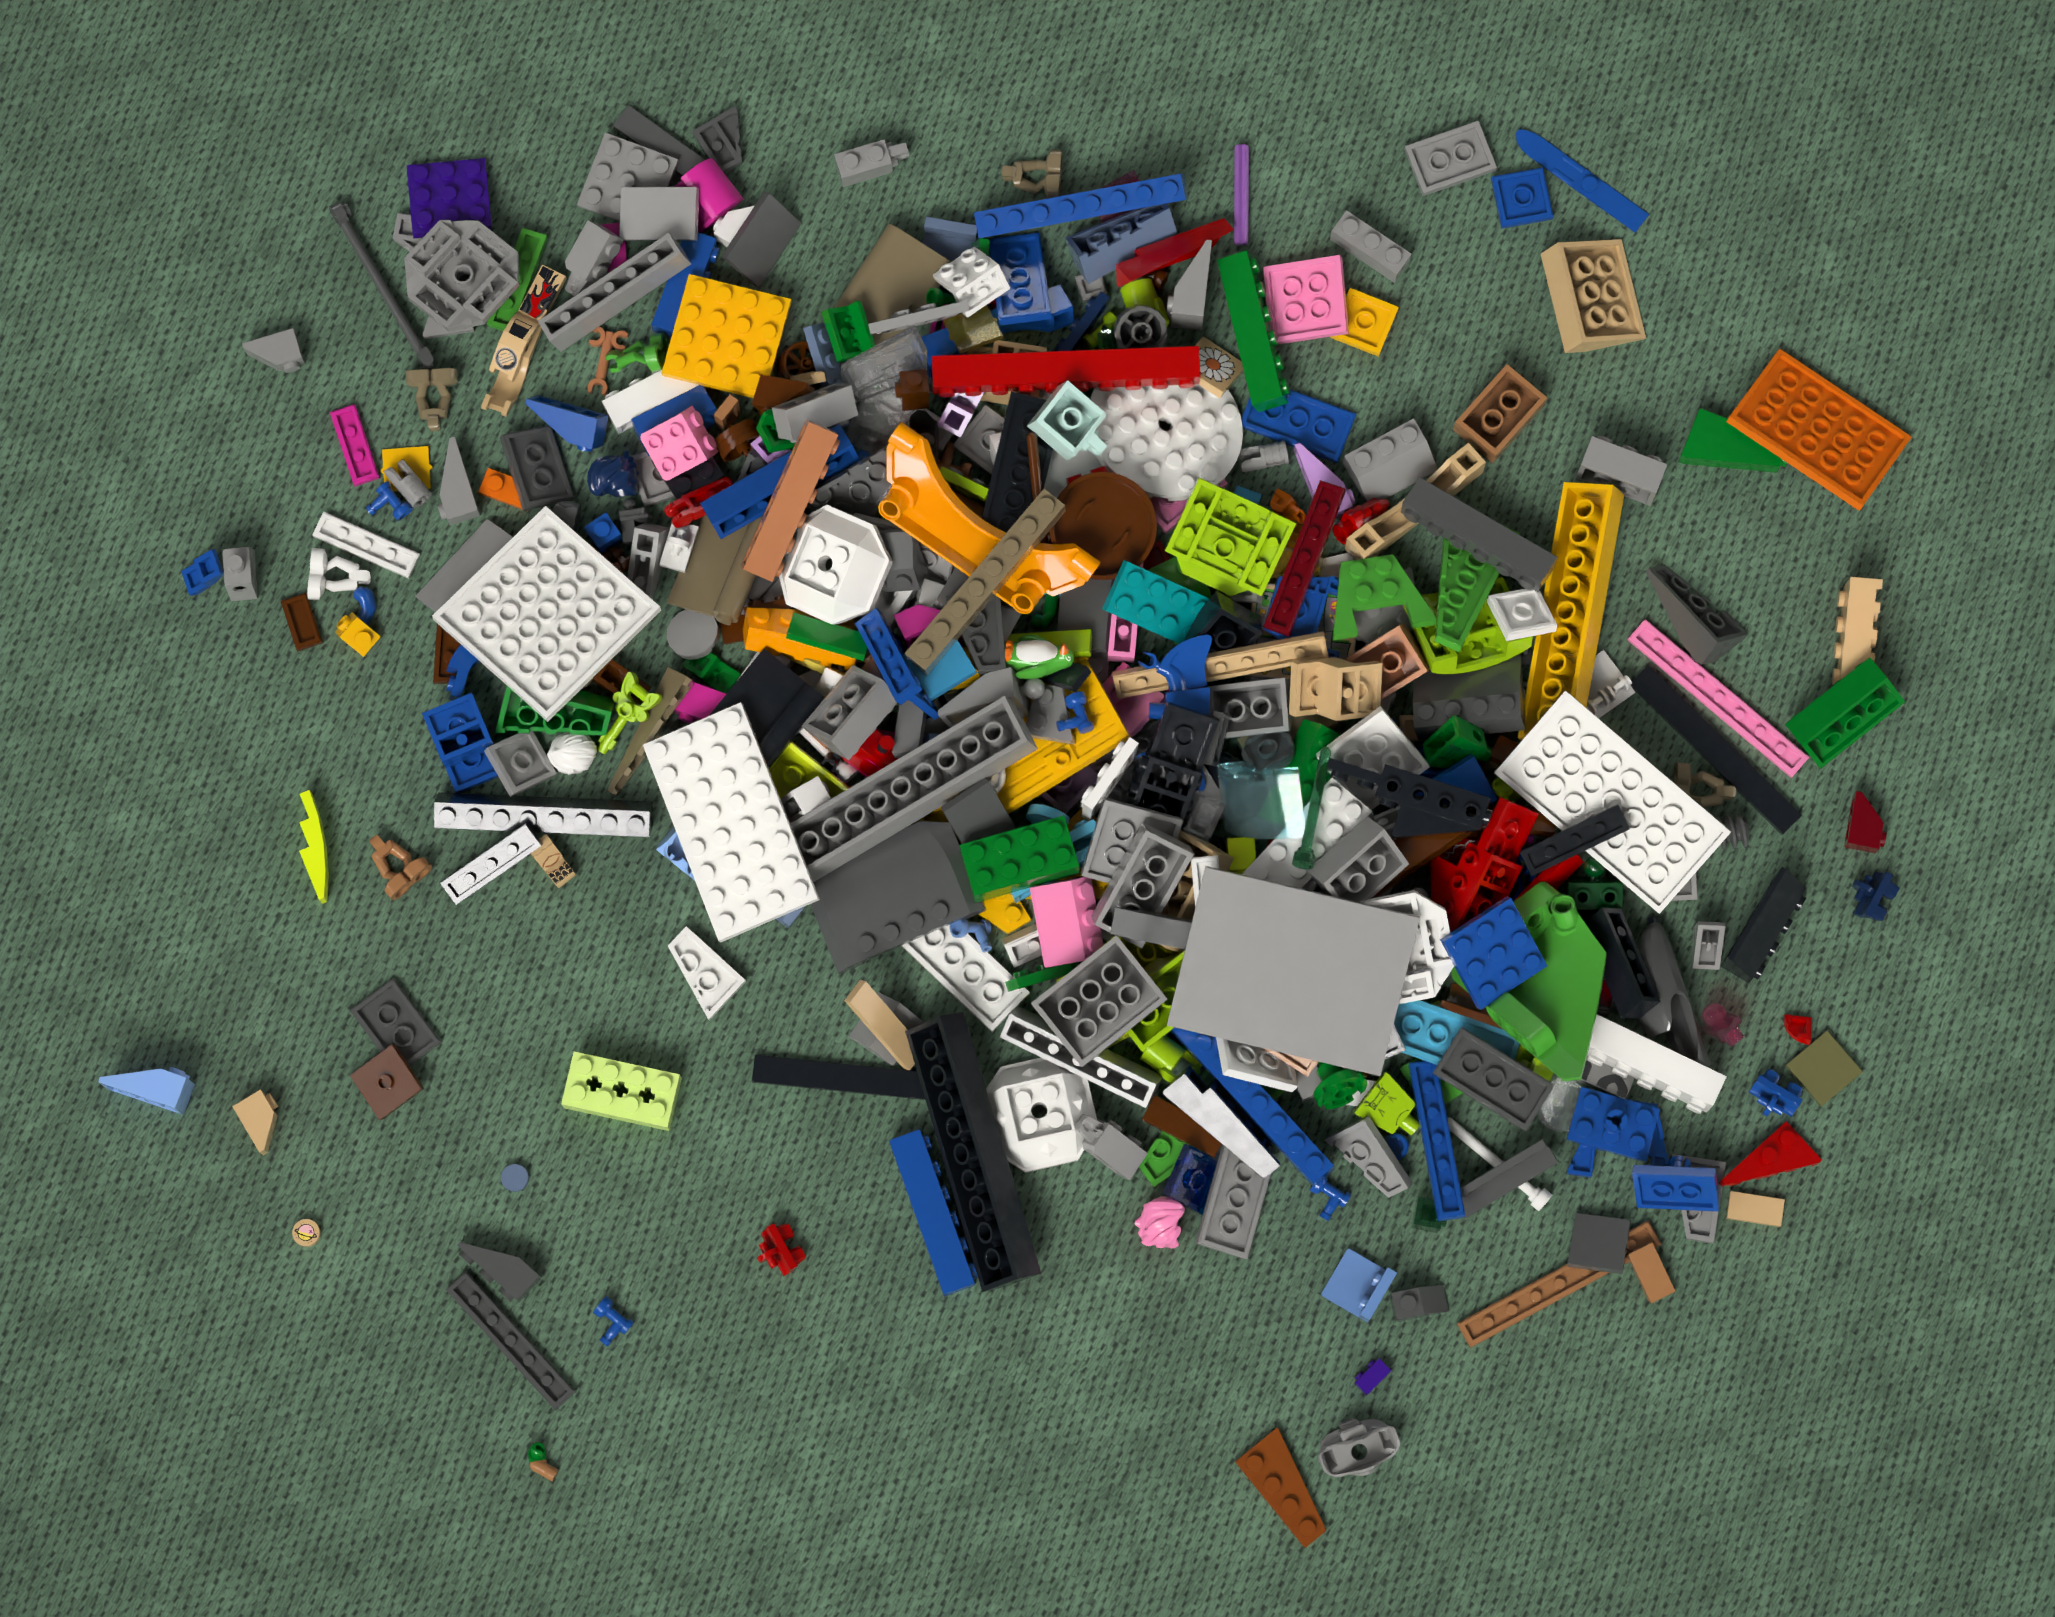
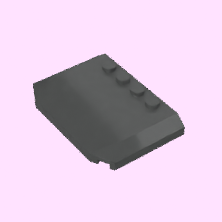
[810,821,987,974]

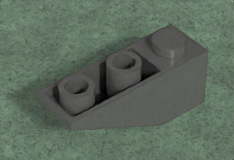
[457,1242,541,1302]

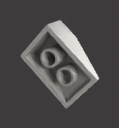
[1167,240,1212,331]

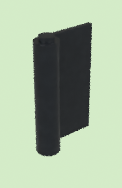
[709,648,825,769]

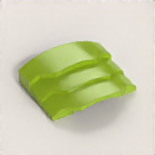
[1165,477,1296,596]
[1403,577,1533,674]

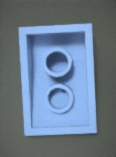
[98,1067,195,1115]

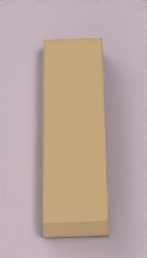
[844,980,915,1071]

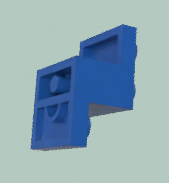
[422,693,498,793]

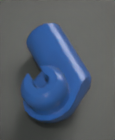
[353,587,377,625]

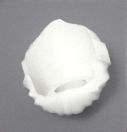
[547,732,597,775]

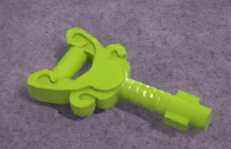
[597,672,663,754]

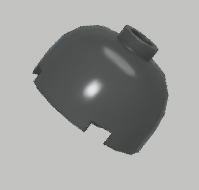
[1113,304,1167,349]

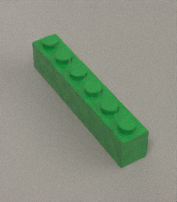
[1217,250,1290,412]

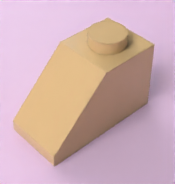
[232,1089,278,1155]

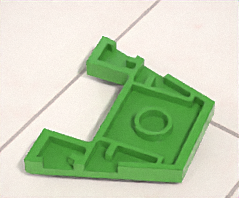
[1332,554,1436,641]

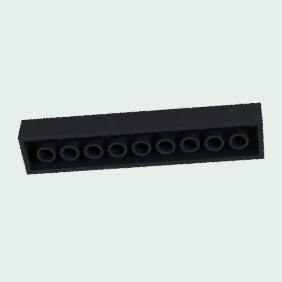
[905,1012,1041,1292]

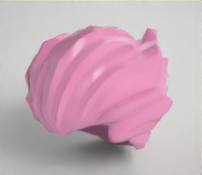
[1134,1196,1185,1249]

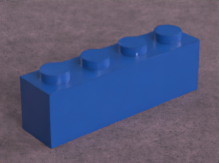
[651,233,720,337]

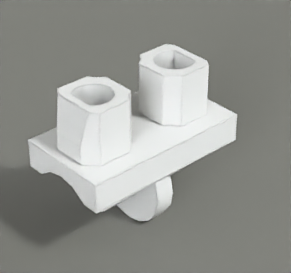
[659,524,699,573]

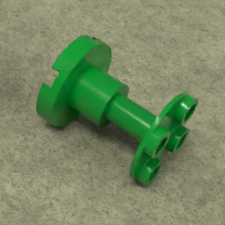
[1313,1062,1368,1109]

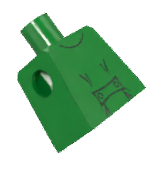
[1422,715,1491,769]

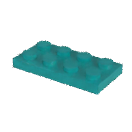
[1102,560,1209,643]

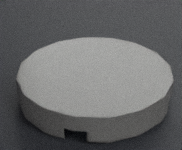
[666,609,720,660]

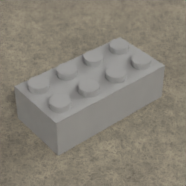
[1091,822,1194,948]

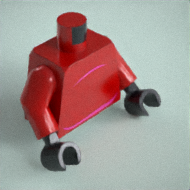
[821,730,899,777]

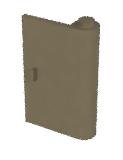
[823,224,951,369]
[667,515,762,625]

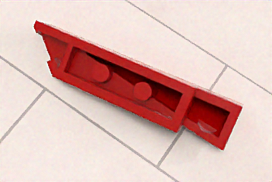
[1116,218,1233,287]

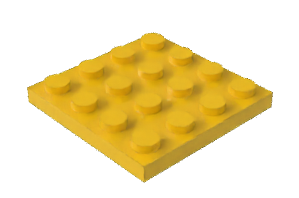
[662,274,792,398]

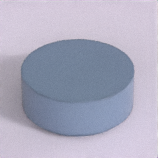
[501,1164,529,1192]

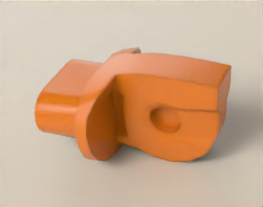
[1270,488,1306,524]

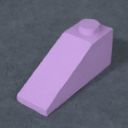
[1294,443,1355,518]

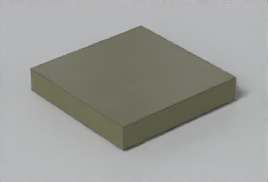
[1785,1031,1863,1107]

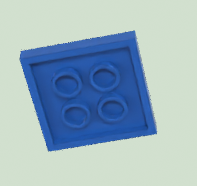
[1440,896,1547,1010]

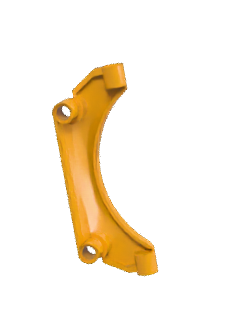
[878,422,1101,614]

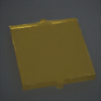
[944,305,1003,354]

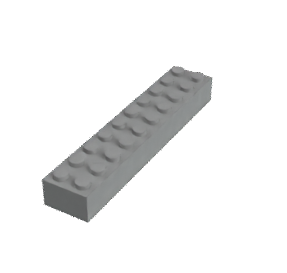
[790,696,1038,882]

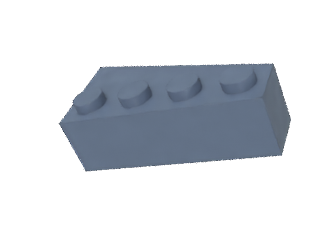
[1065,204,1178,284]

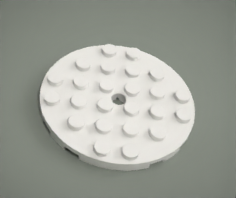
[1090,384,1243,501]

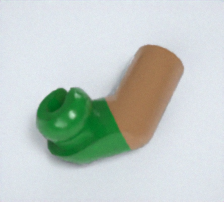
[527,1442,559,1481]

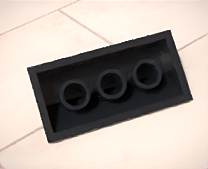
[1721,867,1806,983]

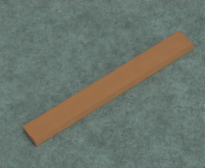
[1457,1221,1662,1348]

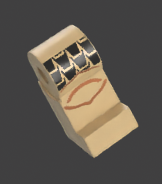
[531,834,576,888]

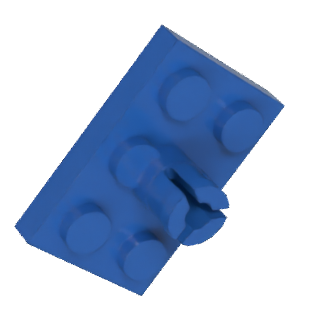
[1566,1087,1660,1162]
[1632,1156,1720,1212]

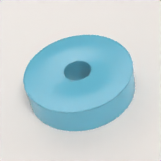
[1026,804,1070,827]

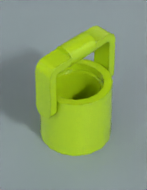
[1120,278,1169,327]
[1140,1035,1202,1083]

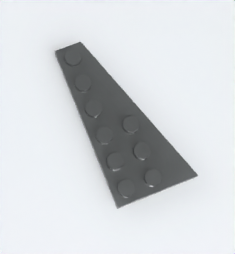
[804,446,932,517]

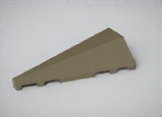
[607,667,693,797]

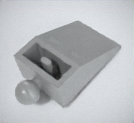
[938,667,1045,728]

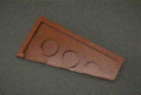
[1235,1427,1326,1548]

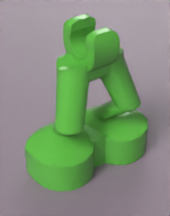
[605,332,670,373]

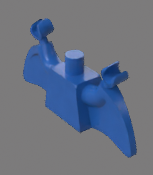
[1134,635,1212,791]

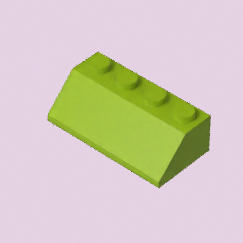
[1127,951,1185,1052]

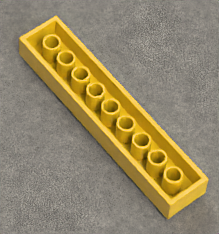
[1518,482,1624,741]

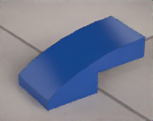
[181,549,224,596]

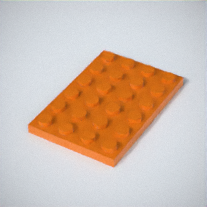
[1726,348,1912,511]

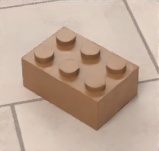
[1453,364,1547,464]

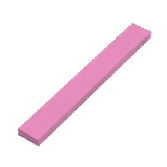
[1627,619,1809,778]

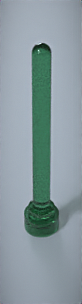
[1292,747,1331,870]

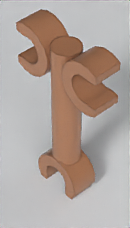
[587,326,629,396]

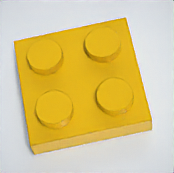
[1330,288,1399,357]

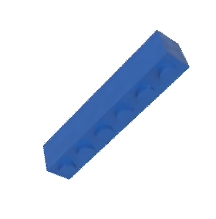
[700,424,860,539]
[889,1129,978,1297]

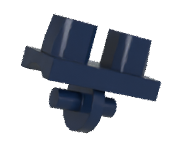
[1852,872,1900,921]

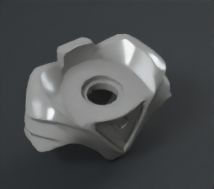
[1318,1418,1400,1477]

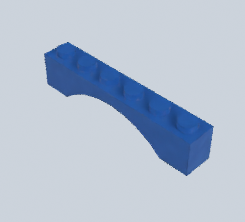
[915,285,1074,379]

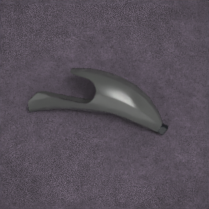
[1636,915,1712,1068]

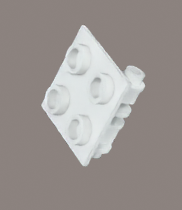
[1587,650,1636,718]

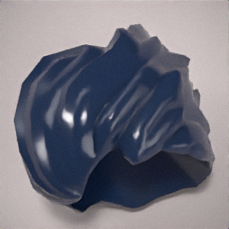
[587,451,639,497]

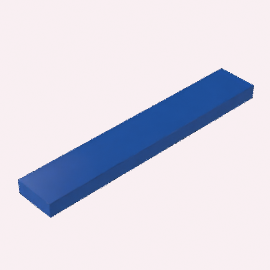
[1408,1061,1465,1221]

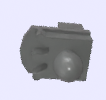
[619,498,654,546]

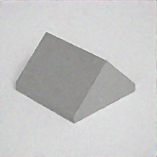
[848,992,923,1066]

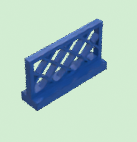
[855,608,939,720]

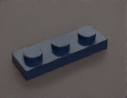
[1054,292,1110,351]

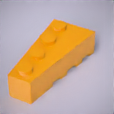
[743,607,856,671]

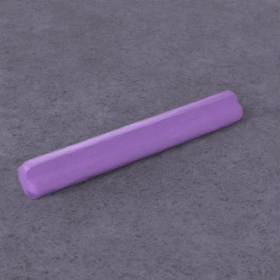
[1234,144,1249,246]

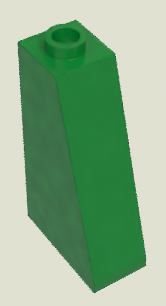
[1678,408,1787,473]

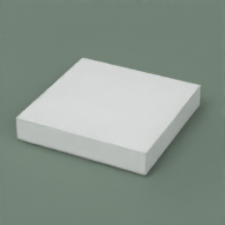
[1487,588,1558,641]

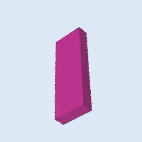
[330,404,380,487]

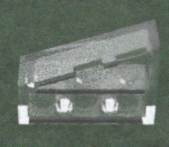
[841,324,927,403]

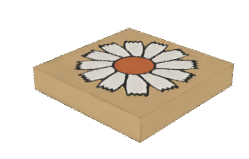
[1195,336,1244,398]

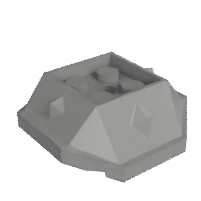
[404,220,519,332]

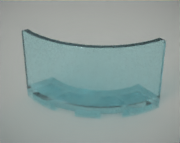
[1216,761,1306,839]

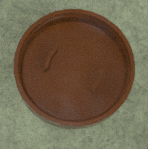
[1049,472,1157,580]

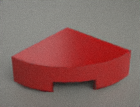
[1783,1014,1812,1045]

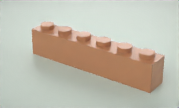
[740,419,840,582]

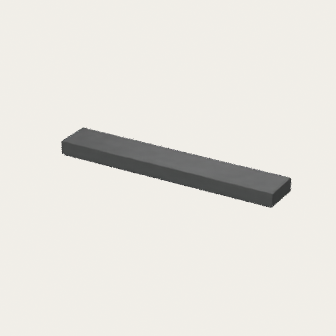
[446,1271,576,1411]

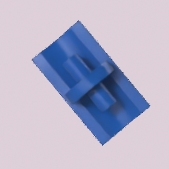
[1749,1069,1803,1117]

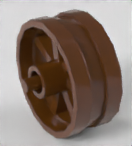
[777,341,820,388]
[715,419,760,462]

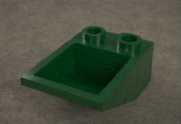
[1565,856,1623,922]

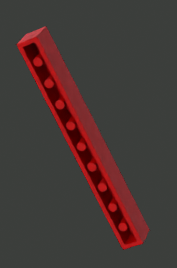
[932,346,1201,397]

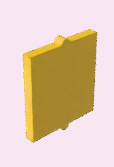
[381,446,432,492]

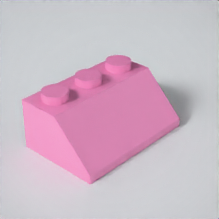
[1030,876,1104,968]

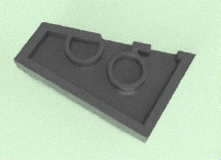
[946,595,1006,674]

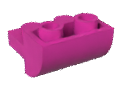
[675,158,744,234]

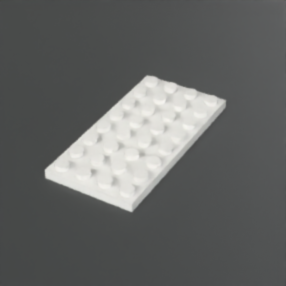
[1494,690,1731,914]
[643,702,820,942]

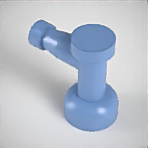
[950,919,992,952]

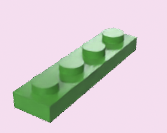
[487,228,549,331]

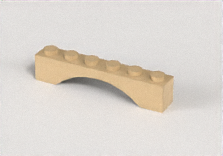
[1345,443,1486,560]

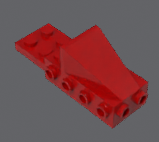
[1431,797,1539,933]

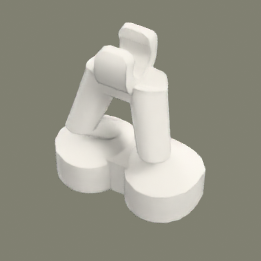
[307,548,371,600]

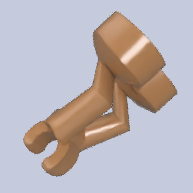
[369,835,432,900]

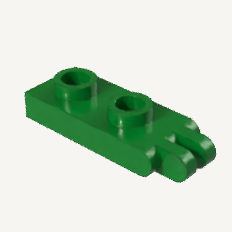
[1005,962,1078,992]

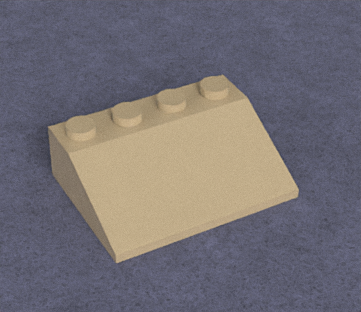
[1541,239,1646,353]

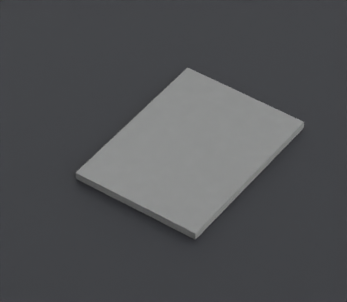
[1167,866,1420,1076]

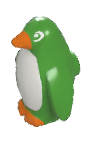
[1005,635,1074,679]

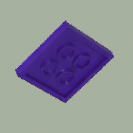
[406,158,492,239]

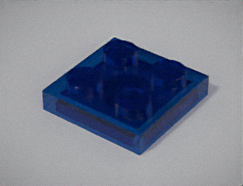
[1162,1144,1218,1215]

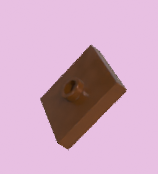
[350,1044,424,1120]

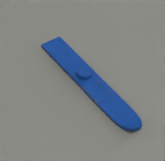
[1515,129,1649,233]

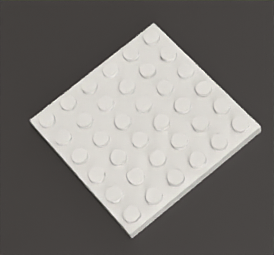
[432,506,661,722]

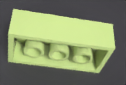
[561,1052,682,1131]

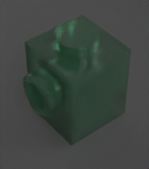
[1411,1197,1447,1233]

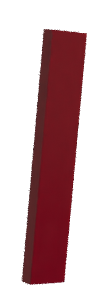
[1264,480,1346,637]

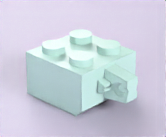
[1027,380,1107,460]

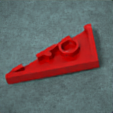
[1719,1121,1822,1187]

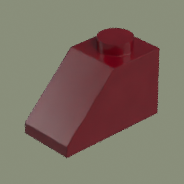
[1844,791,1887,854]

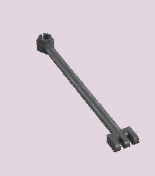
[329,202,434,370]

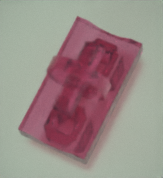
[1701,1003,1744,1046]

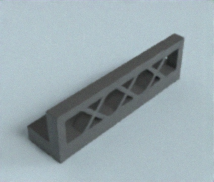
[1460,1139,1559,1218]

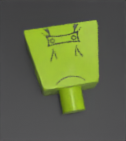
[1352,1072,1420,1135]

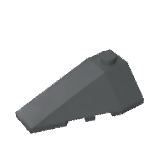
[1646,565,1748,665]

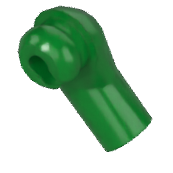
[1032,593,1059,630]

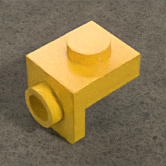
[335,612,381,657]

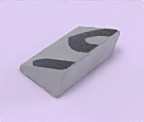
[1575,1056,1634,1099]

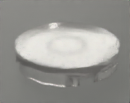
[1538,1078,1581,1132]

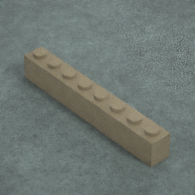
[905,488,1066,675]

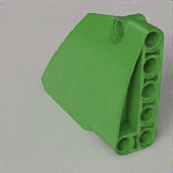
[1451,882,1607,1081]

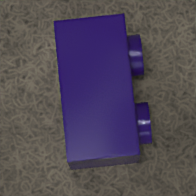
[1354,1358,1391,1396]

